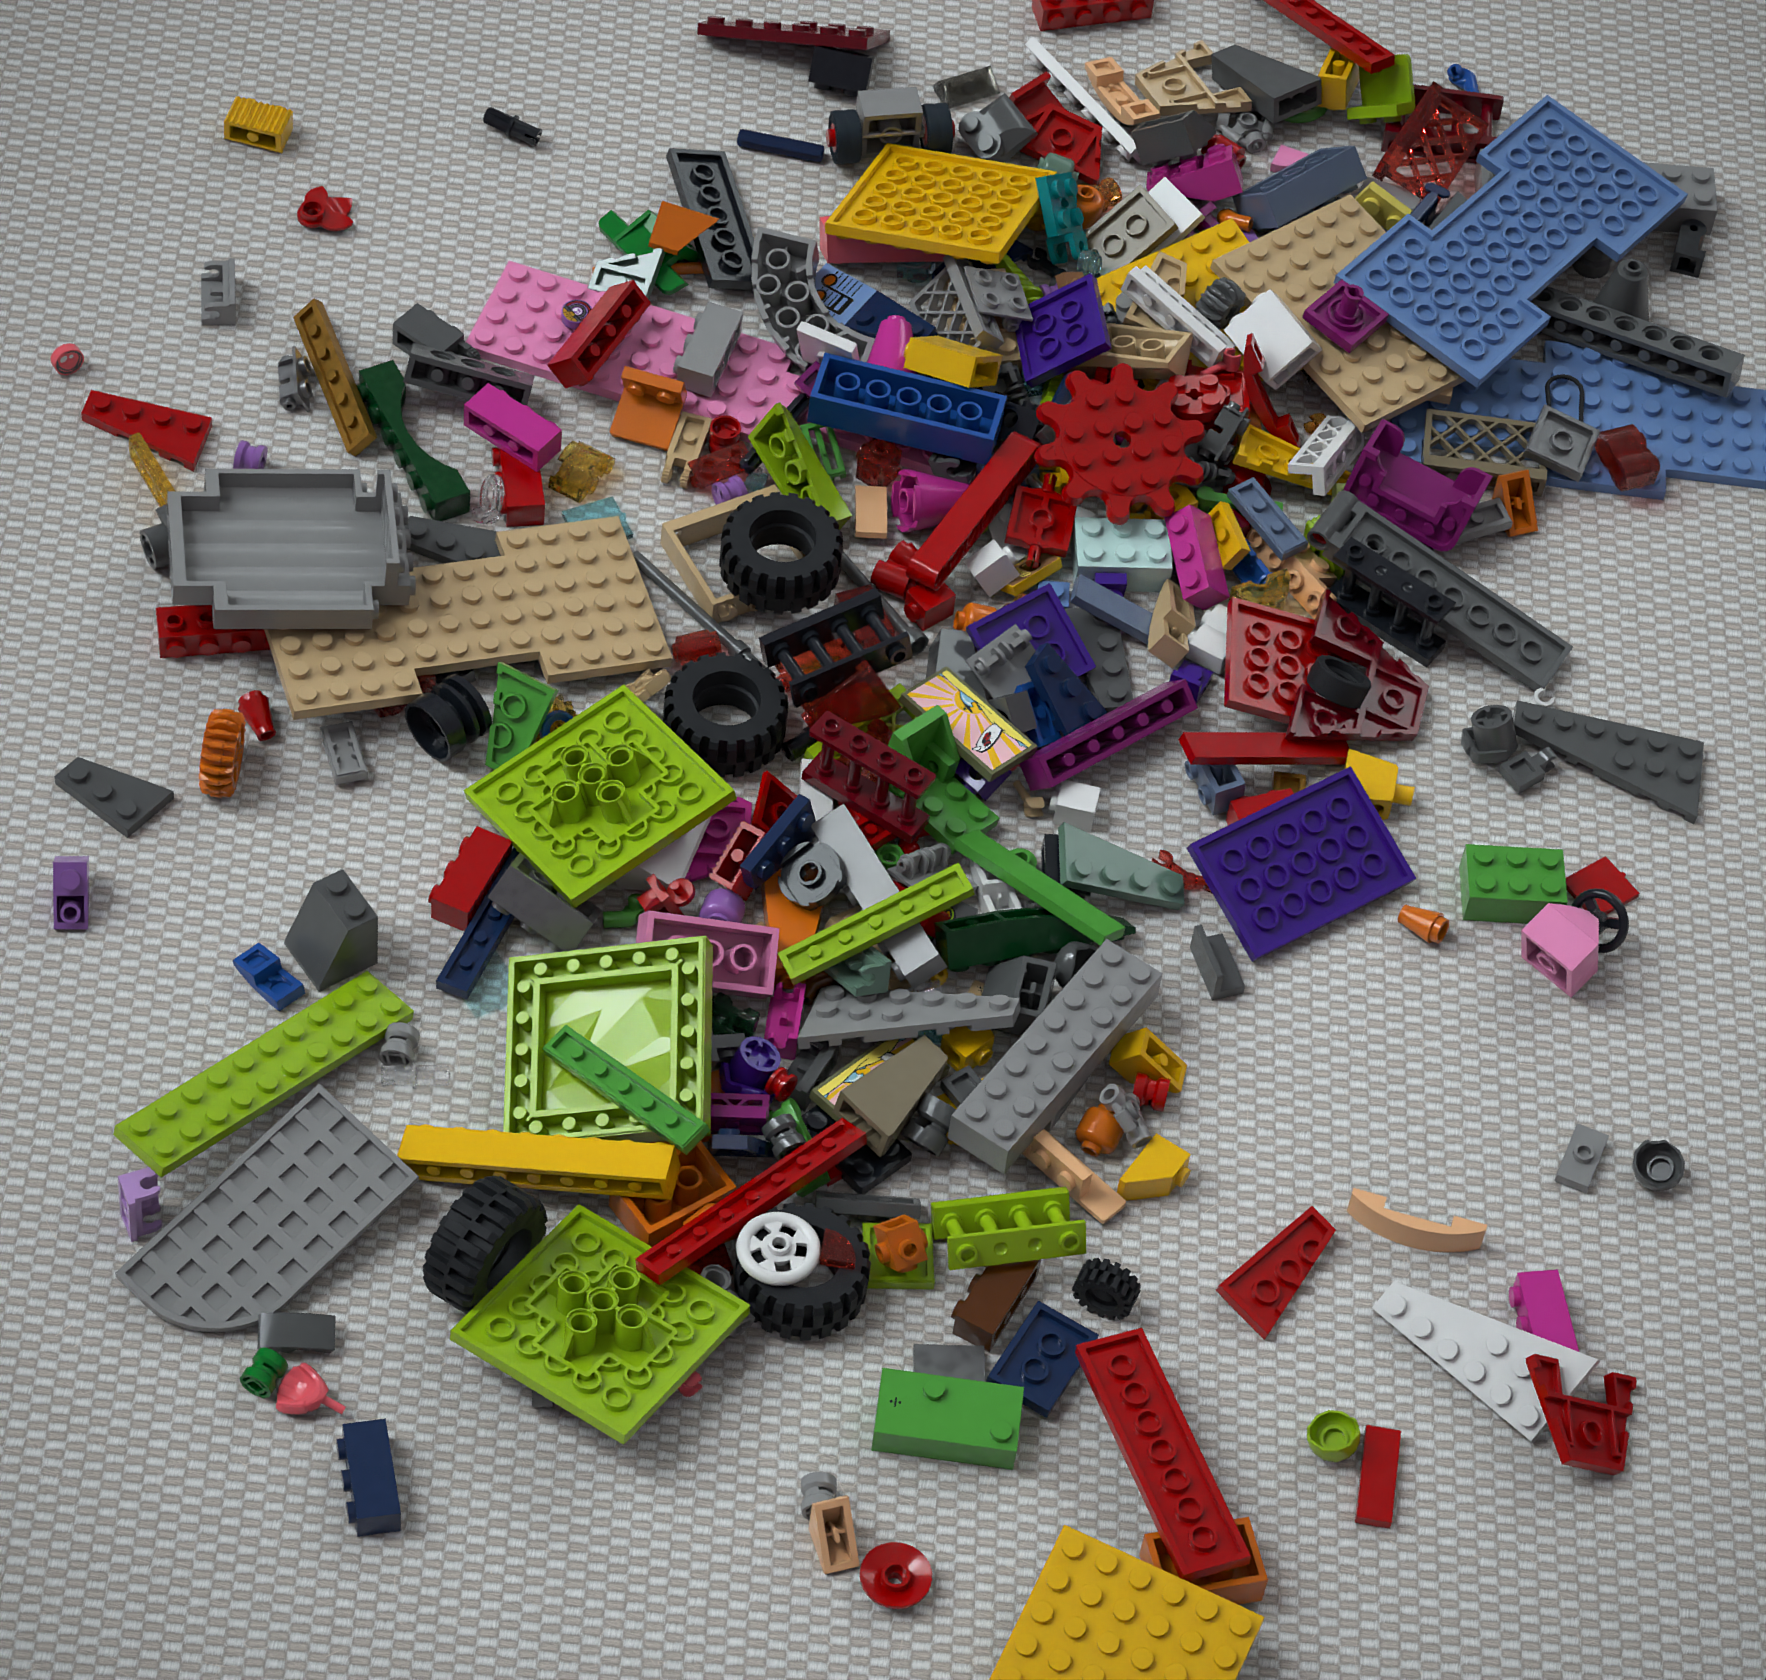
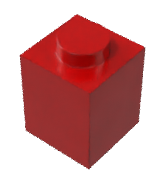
[904,583,956,631]

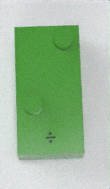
[871,1368,1024,1470]

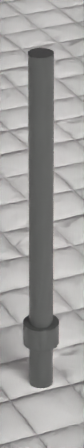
[633,551,766,669]

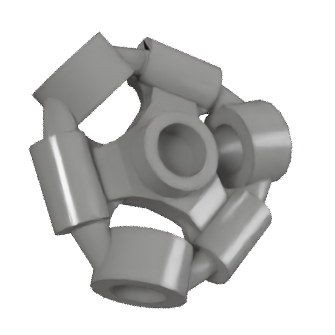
[1216,108,1275,153]
[1099,1083,1152,1149]

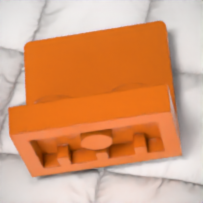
[610,366,687,451]

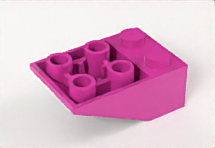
[1146,144,1243,202]

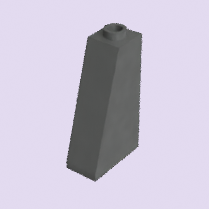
[1211,45,1322,124]
[926,628,986,700]

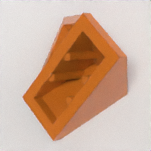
[648,201,719,255]

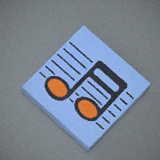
[815,263,877,325]

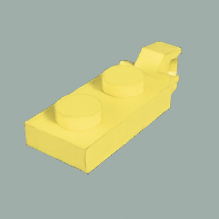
[1355,181,1412,231]

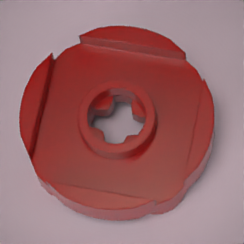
[1168,374,1225,423]

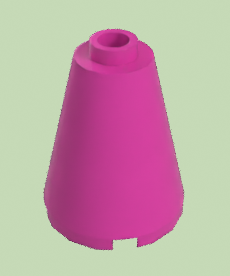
[867,315,918,375]
[891,469,970,532]

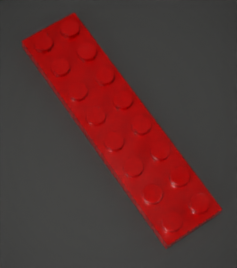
[1075,1327,1251,1581]

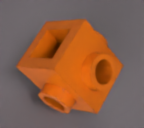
[873,1214,928,1273]

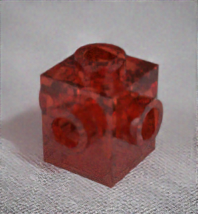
[855,438,902,487]

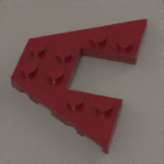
[1285,589,1429,741]

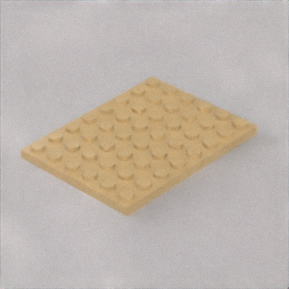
[1210,194,1466,433]

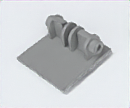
[964,266,1033,332]
[965,624,1036,699]
[887,843,978,890]

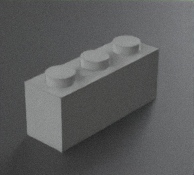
[673,302,743,397]

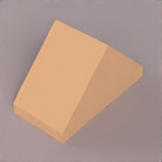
[808,1495,860,1574]

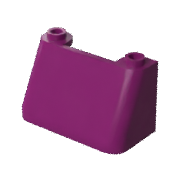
[1344,418,1493,551]

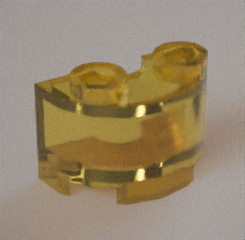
[548,441,616,503]
[1228,568,1291,611]

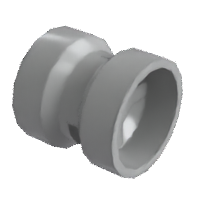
[379,1022,420,1070]
[801,1472,837,1520]

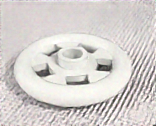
[736,1212,821,1286]

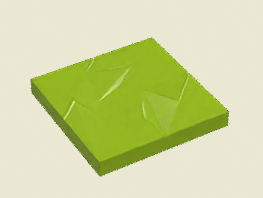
[503,935,713,1143]

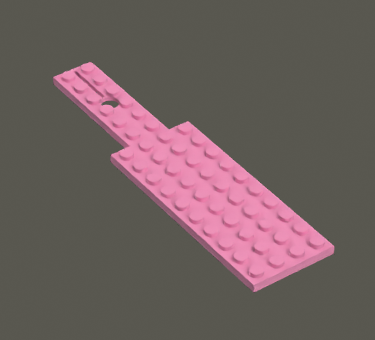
[466,261,933,475]

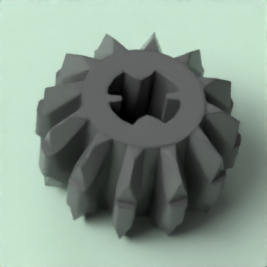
[1196,277,1246,330]

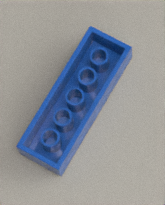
[807,352,1007,465]

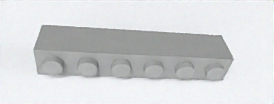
[811,804,947,989]

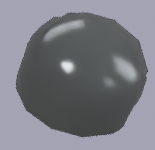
[1054,941,1097,988]
[1632,1140,1685,1191]

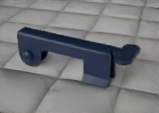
[1410,183,1450,226]

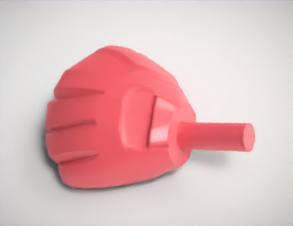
[276,1362,346,1415]

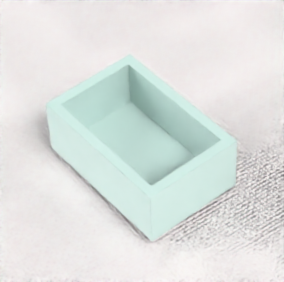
[1071,517,1173,592]

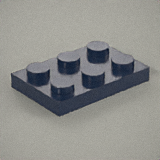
[986,1300,1099,1418]

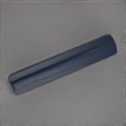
[737,129,825,162]

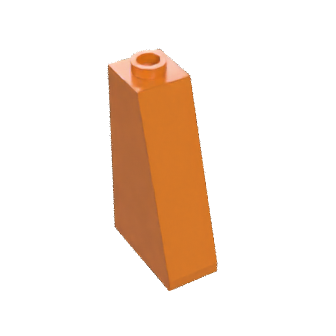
[761,869,824,989]

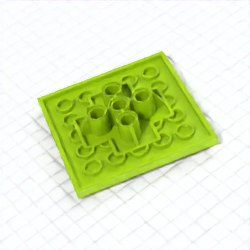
[463,684,737,908]
[450,1204,750,1445]

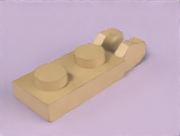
[661,411,713,489]

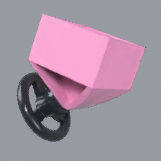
[1521,888,1629,998]

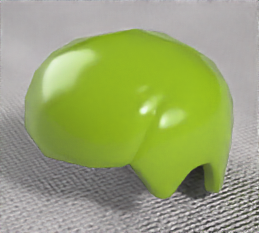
[1307,1410,1361,1462]

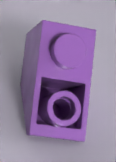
[53,856,89,929]

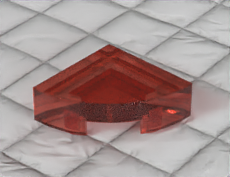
[819,1228,856,1270]

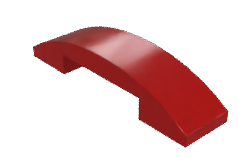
[1243,333,1302,448]

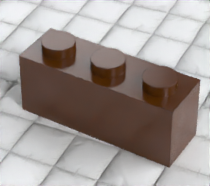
[951,1259,1041,1353]

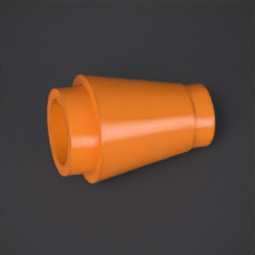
[1398,904,1449,944]

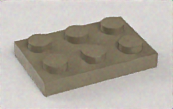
[1079,184,1179,276]

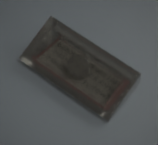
[933,66,1000,109]

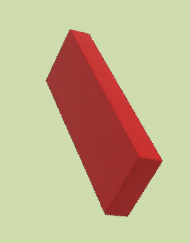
[1354,1425,1401,1529]

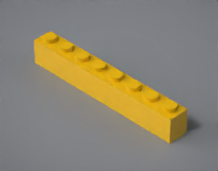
[397,1124,681,1200]

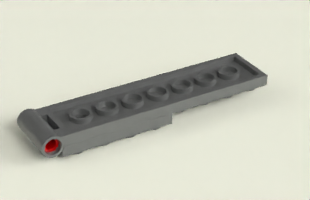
[1307,490,1573,691]

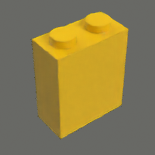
[903,336,1003,388]

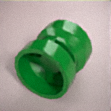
[240,1347,289,1398]

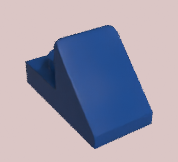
[1014,681,1062,748]

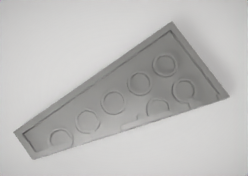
[797,985,1021,1050]

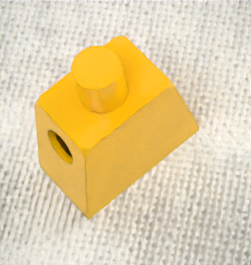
[1344,749,1415,820]

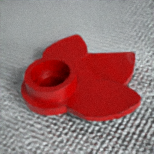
[297,186,353,231]

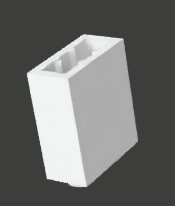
[1224,289,1322,390]

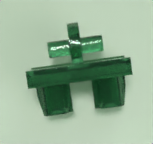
[712,992,760,1038]

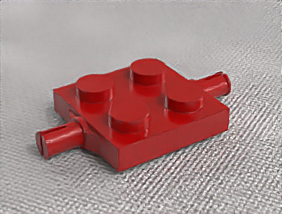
[1004,473,1077,568]

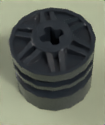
[405,674,492,762]

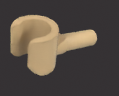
[1013,780,1044,817]

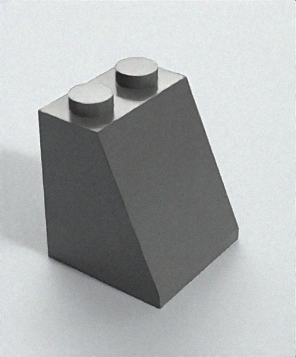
[284,869,378,992]

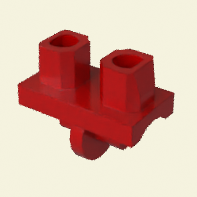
[637,874,695,915]

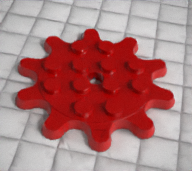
[1034,363,1205,525]

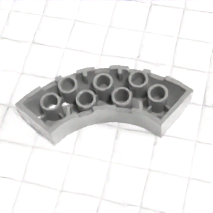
[751,227,875,372]

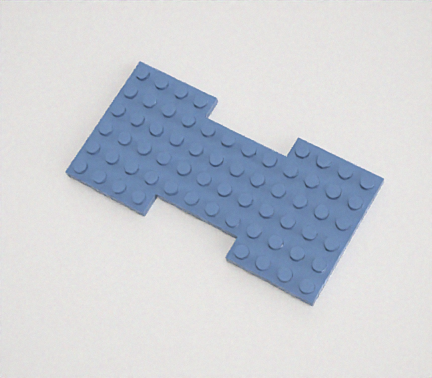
[1334,95,1688,388]

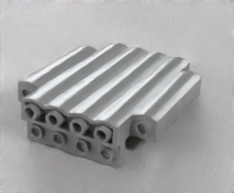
[166,469,416,629]

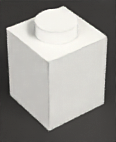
[963,539,1020,597]
[1049,780,1101,832]

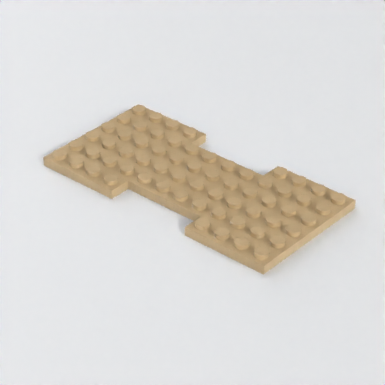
[264,516,672,720]

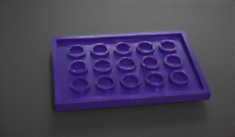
[1186,766,1416,962]

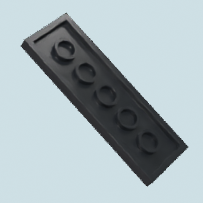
[666,148,754,290]

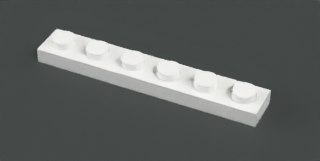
[1025,37,1142,165]

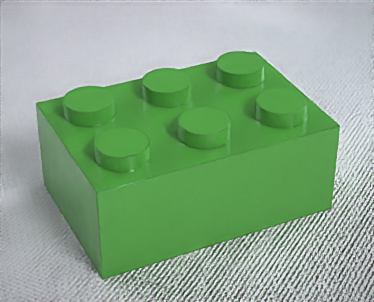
[1459,844,1568,924]

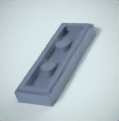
[1227,477,1308,561]
[1070,574,1153,645]

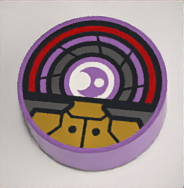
[561,300,592,330]

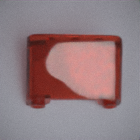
[774,638,902,728]

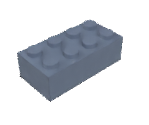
[1232,145,1367,232]

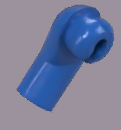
[1447,64,1479,93]

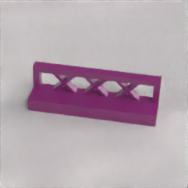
[710,1093,770,1136]

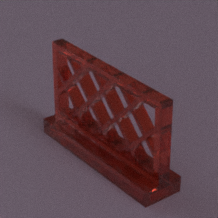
[1372,81,1490,203]

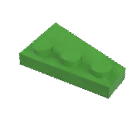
[485,662,559,770]

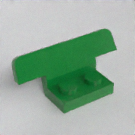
[598,209,699,295]

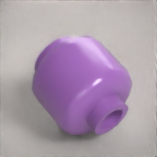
[699,888,745,923]

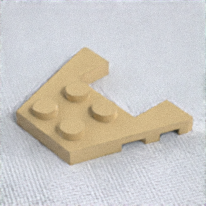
[1135,40,1252,116]

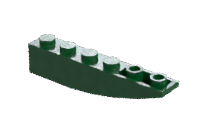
[934,908,1136,972]

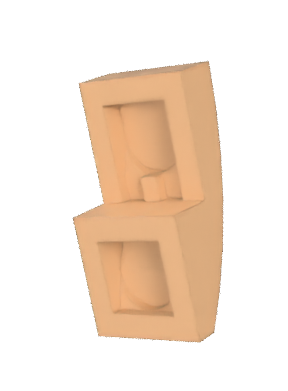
[854,485,887,539]

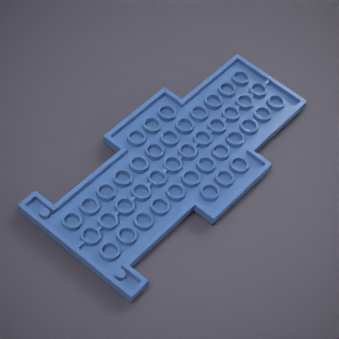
[1390,340,1766,500]

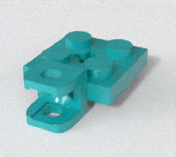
[1035,172,1089,265]

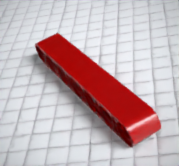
[906,431,1042,591]

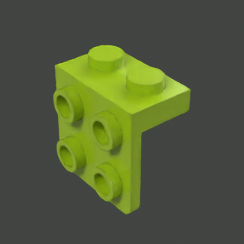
[1346,54,1416,124]

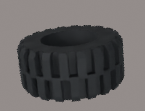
[719,492,843,615]
[663,652,789,778]
[422,1176,548,1314]
[734,1202,871,1341]

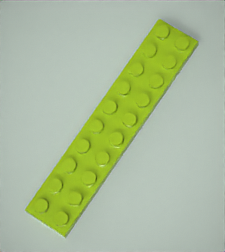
[113,971,414,1178]

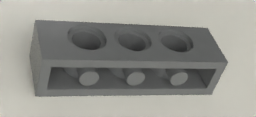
[403,343,535,406]

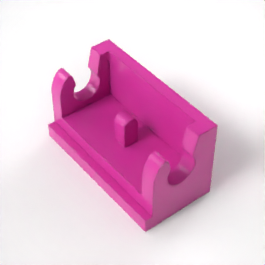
[764,982,806,1060]

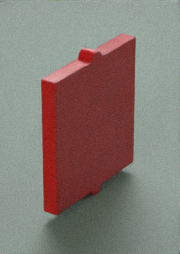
[1566,856,1640,915]

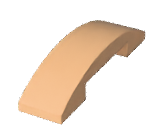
[1085,57,1161,125]
[1347,1188,1487,1253]

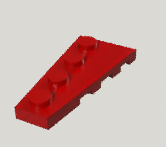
[81,390,212,472]
[1216,1206,1336,1340]

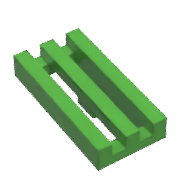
[800,423,846,481]

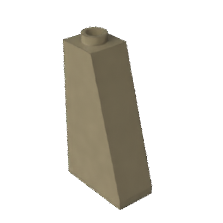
[832,1035,949,1157]

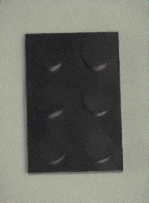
[801,1105,912,1194]

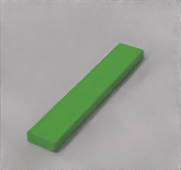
[953,829,1125,946]
[542,1025,710,1155]

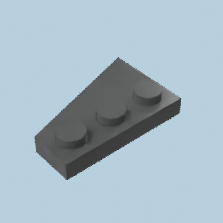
[54,757,174,838]

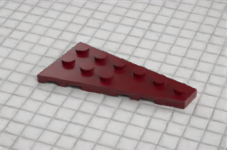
[697,16,890,50]

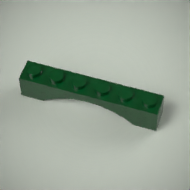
[356,360,470,521]

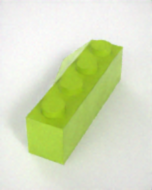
[748,403,853,530]

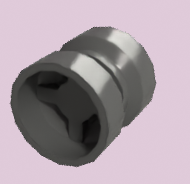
[762,1114,806,1161]

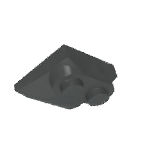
[958,93,1038,163]

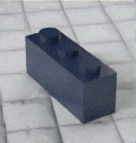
[336,1418,401,1537]

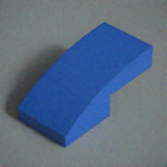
[233,943,305,1011]

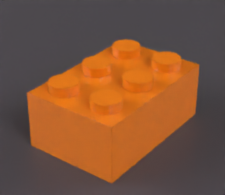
[609,1141,737,1247]
[1139,1517,1268,1605]

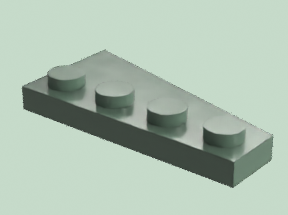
[1058,822,1185,910]

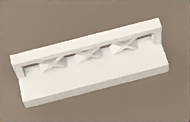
[1120,265,1236,367]
[1288,415,1364,496]

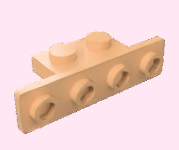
[1245,525,1337,620]
[1022,1129,1126,1224]

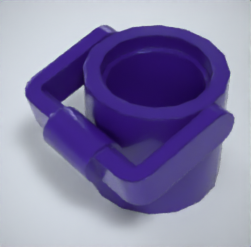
[719,1036,781,1104]

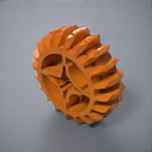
[199,708,246,798]

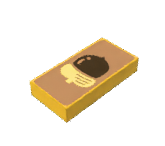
[1000,553,1062,597]

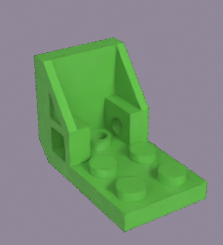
[888,705,1000,855]

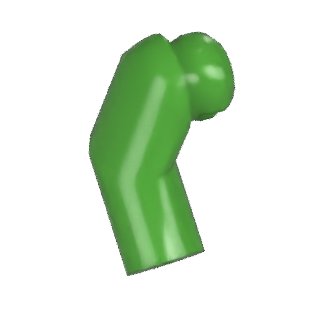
[603,893,645,928]

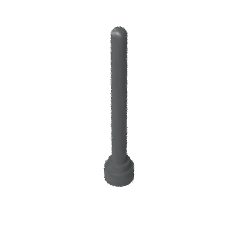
[841,551,929,656]

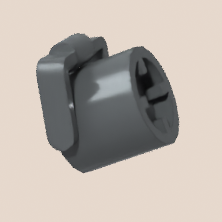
[140,504,170,569]
[1461,705,1518,764]

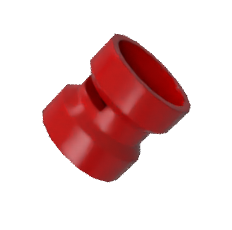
[708,415,741,459]
[1133,1072,1171,1112]

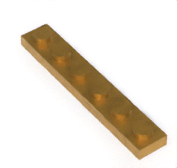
[293,298,378,457]

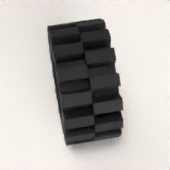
[1072,1258,1141,1320]

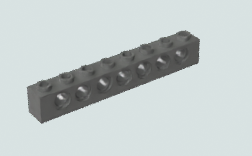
[1530,286,1745,398]

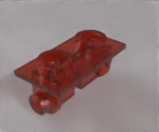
[687,441,749,490]

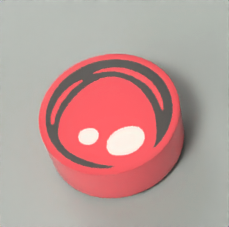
[51,343,84,375]

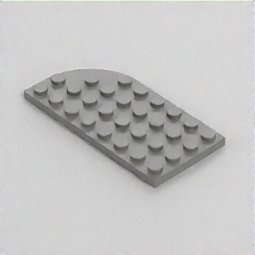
[115,1083,419,1333]

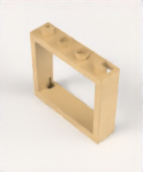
[660,484,806,623]

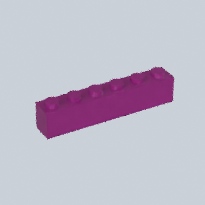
[1019,679,1198,791]

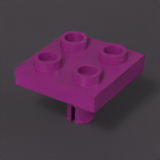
[1302,279,1389,353]

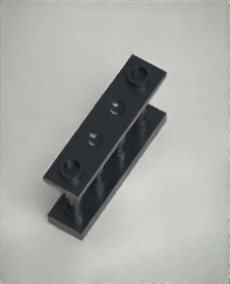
[1330,537,1456,668]
[759,588,913,708]

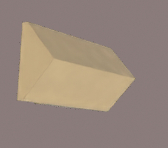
[1065,323,1193,380]

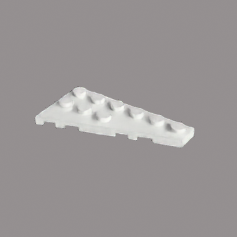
[1372,1281,1600,1443]

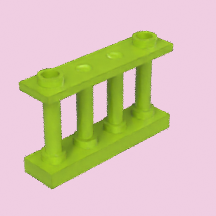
[931,1186,1087,1270]

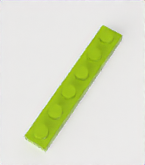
[777,862,975,985]

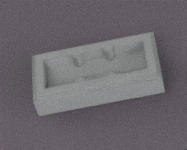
[320,721,368,785]
[1554,1123,1609,1193]

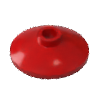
[859,1542,932,1609]

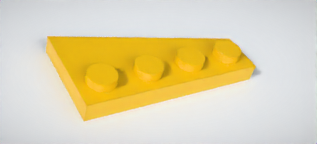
[1233,424,1351,495]

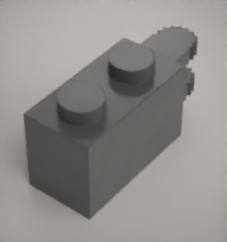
[392,303,481,360]

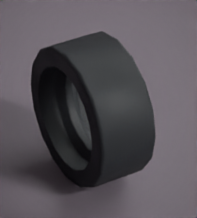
[1307,655,1371,709]

